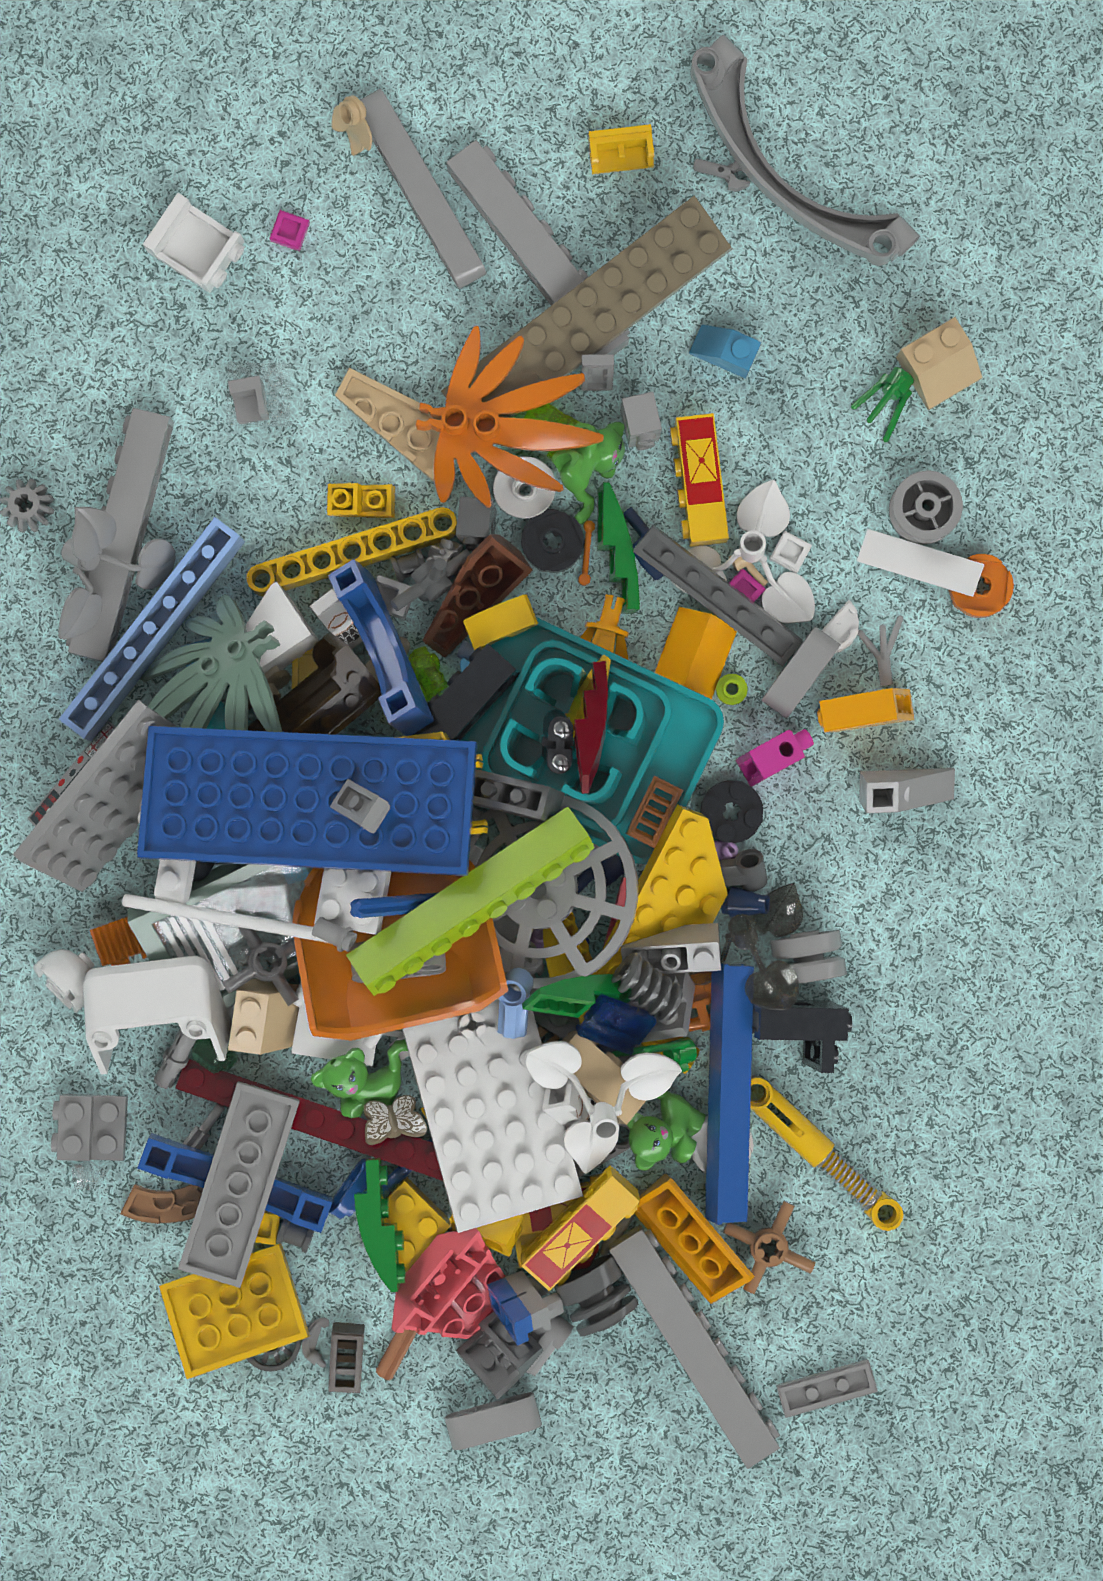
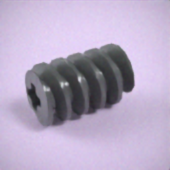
[611,953,683,1023]

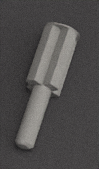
[182,1104,225,1150]

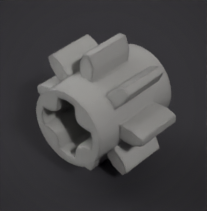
[426,538,463,580]

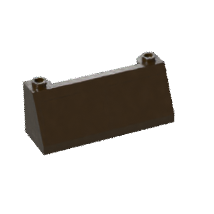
[248,632,381,735]

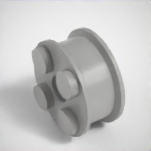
[889,470,963,545]

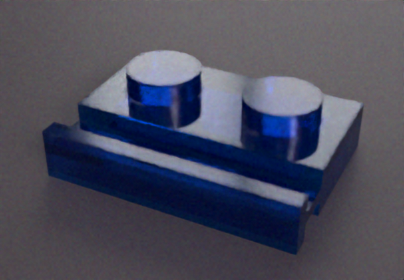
[576,994,657,1055]

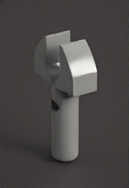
[693,159,750,192]

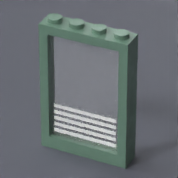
[127,864,313,1008]

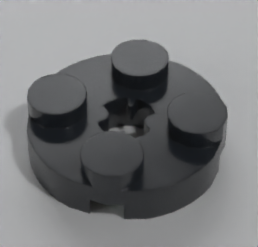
[521,509,584,573]
[700,780,763,843]

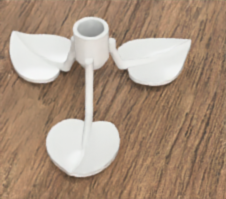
[670,480,815,624]
[526,1041,682,1174]

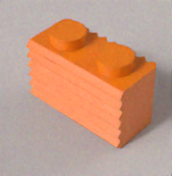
[90,916,167,966]

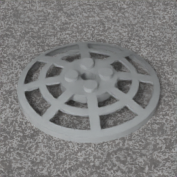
[471,795,638,988]

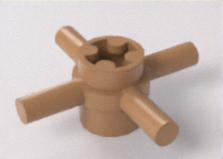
[723,1201,815,1294]

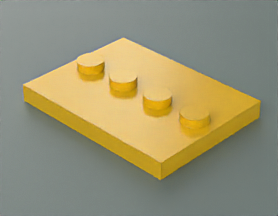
[159,1244,310,1379]

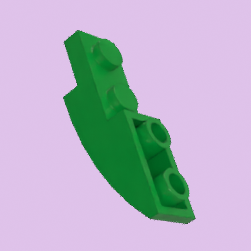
[354,1158,405,1292]

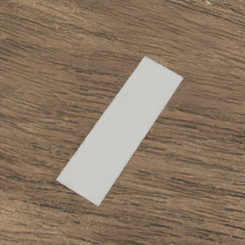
[857,529,984,597]

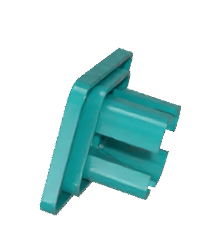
[461,617,724,864]

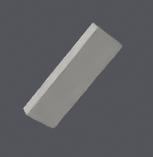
[776,1359,878,1418]

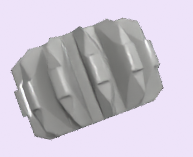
[0,479,55,533]

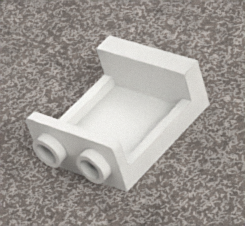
[143,193,245,293]

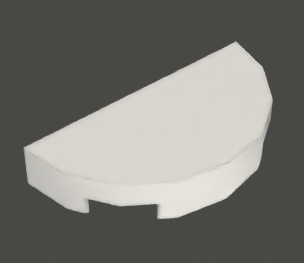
[821,600,859,653]

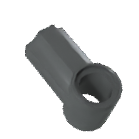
[719,849,768,891]

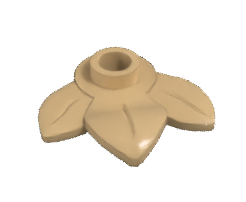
[332,95,372,156]

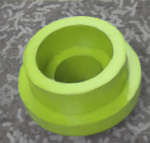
[716,674,748,705]

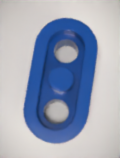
[329,1158,367,1219]

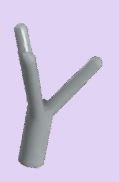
[857,615,903,686]

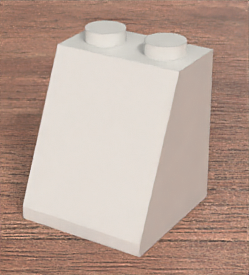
[245,582,319,674]

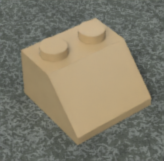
[896,317,983,410]
[228,978,299,1055]

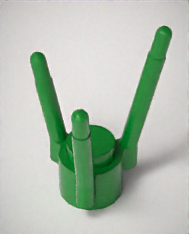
[851,367,914,442]
[612,1037,697,1073]

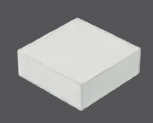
[769,530,812,574]

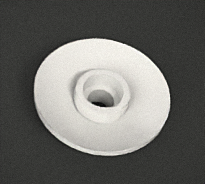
[493,457,556,519]

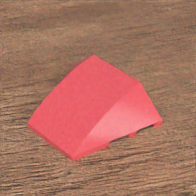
[392,1228,505,1339]

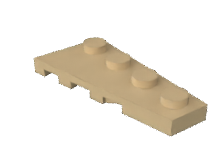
[335,368,440,482]

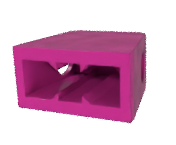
[735,729,814,787]

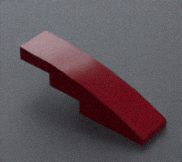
[574,661,608,794]

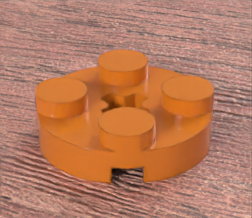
[949,554,1014,618]

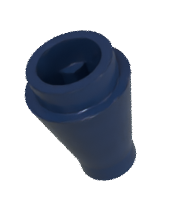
[721,887,770,918]

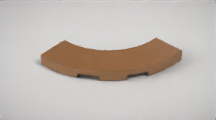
[120,1184,204,1224]

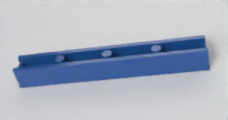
[705,963,754,1225]

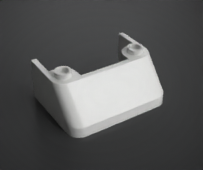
[83,956,232,1075]

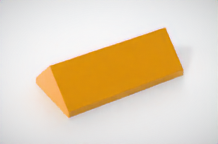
[654,607,737,700]
[634,1174,755,1304]

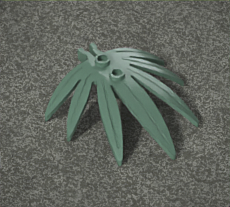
[141,594,282,732]

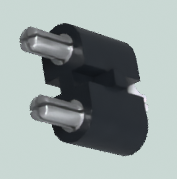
[541,709,574,774]

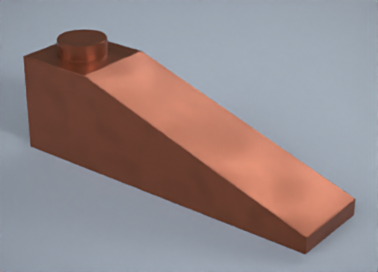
[422,534,533,658]

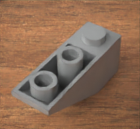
[859,768,955,813]
[621,923,721,974]

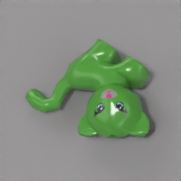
[552,422,625,525]
[311,1039,408,1118]
[627,1091,706,1171]

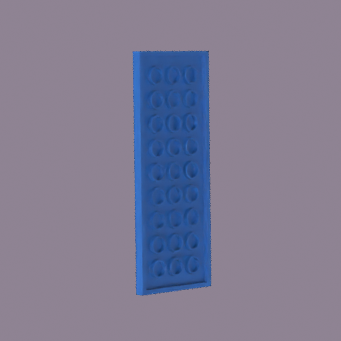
[137,726,477,876]

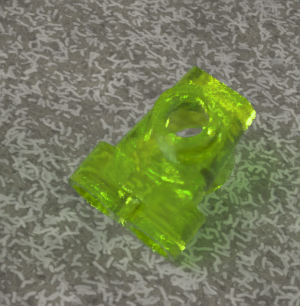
[408,646,448,701]

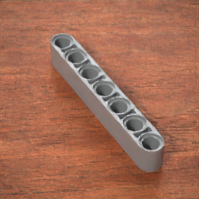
[360,88,487,290]

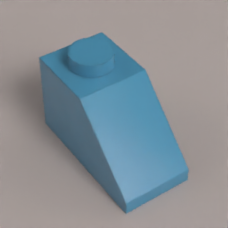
[689,325,761,379]

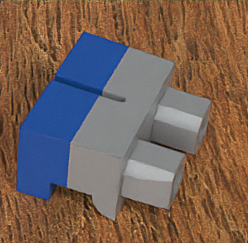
[487,1270,564,1346]

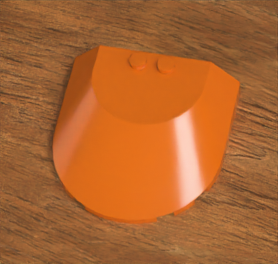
[293,860,509,1041]

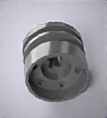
[554,1254,639,1336]

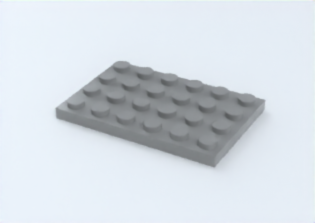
[13,700,178,892]

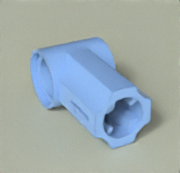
[497,968,533,1039]

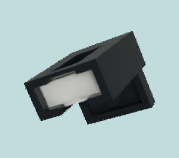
[752,999,852,1073]

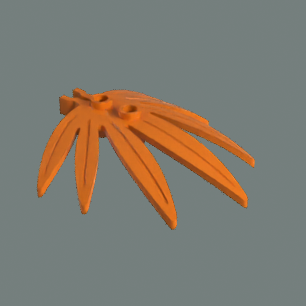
[416,325,604,508]

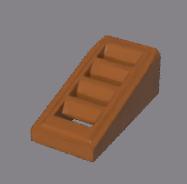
[625,776,683,848]

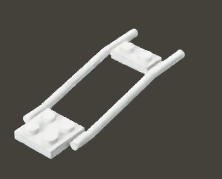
[122,811,391,943]

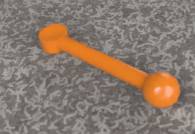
[578,520,595,586]

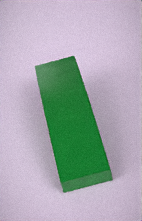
[597,482,640,614]
[522,974,631,1018]

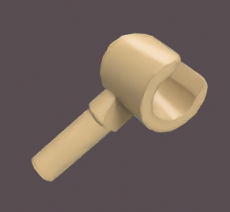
[729,555,768,587]

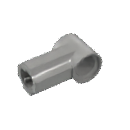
[527,1315,574,1376]

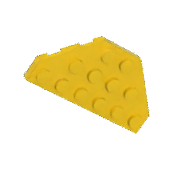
[591,804,728,975]

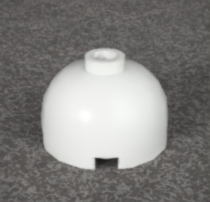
[33,949,95,1013]

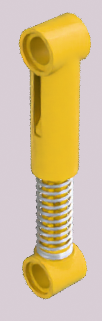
[750,1075,904,1231]

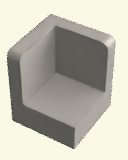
[228,376,269,424]
[376,575,411,620]

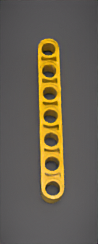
[246,507,457,597]

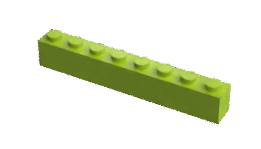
[346,806,595,996]

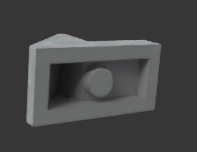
[330,779,390,834]

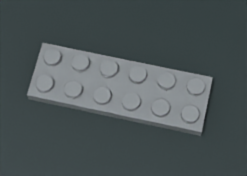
[178,1081,300,1288]

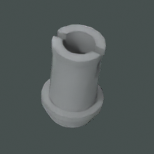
[312,916,357,952]

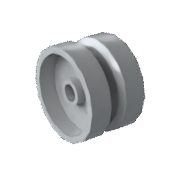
[770,930,847,986]

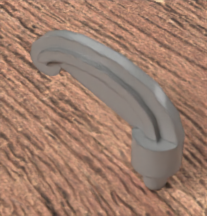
[302,1317,330,1368]

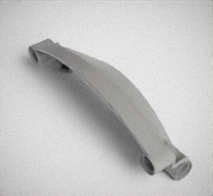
[690,35,920,266]

